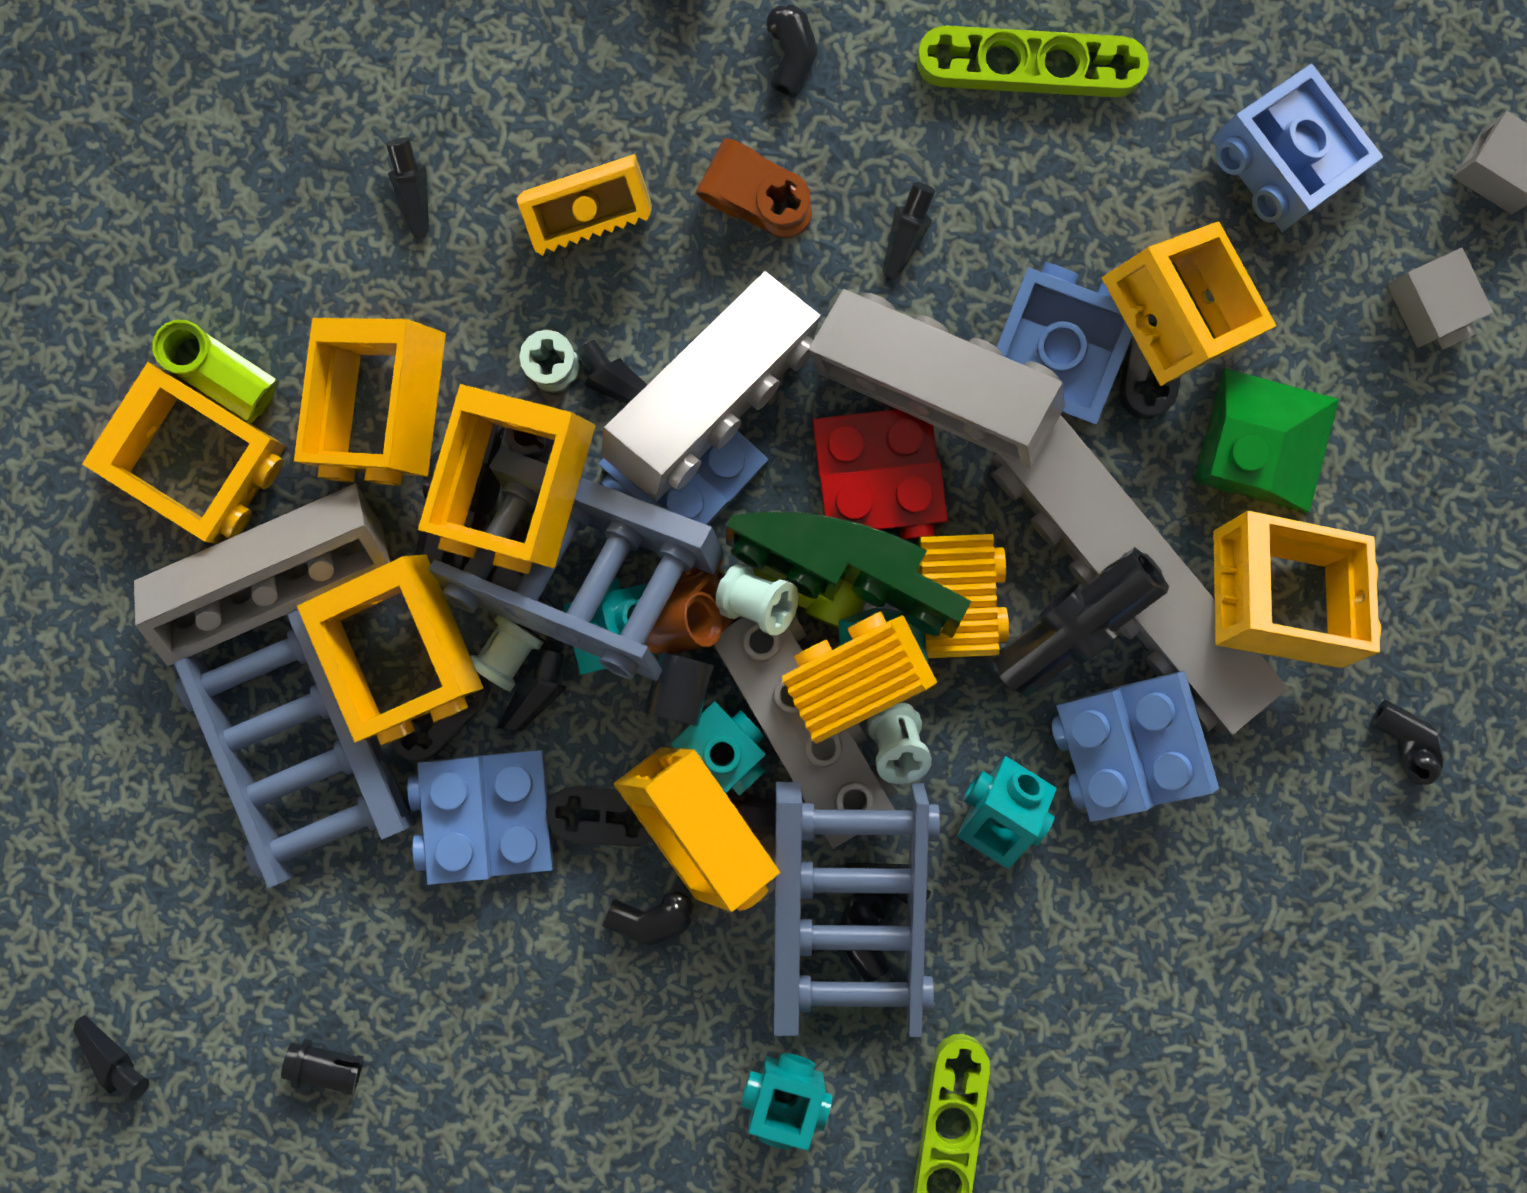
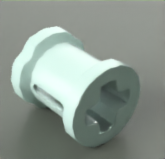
[519,330,580,393]
[716,564,799,636]
[470,615,544,692]
[867,702,931,784]

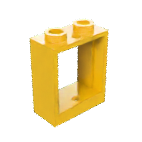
[1101,221,1276,386]
[294,318,446,486]
[82,362,286,544]
[418,384,596,574]
[1213,510,1381,668]
[297,555,484,746]
[613,747,781,912]

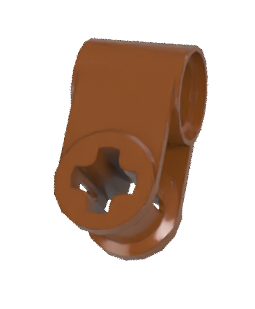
[695,138,812,239]
[645,558,733,655]

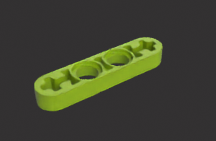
[916,25,1149,97]
[913,1034,990,1193]

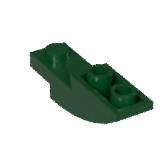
[726,512,972,638]

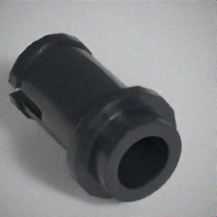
[506,428,555,463]
[281,1039,364,1096]

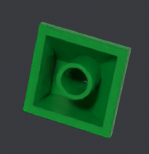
[1193,368,1339,513]

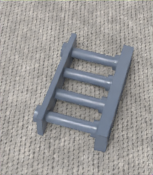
[428,447,724,681]
[174,610,415,889]
[774,782,940,1037]

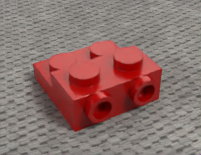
[812,409,948,540]

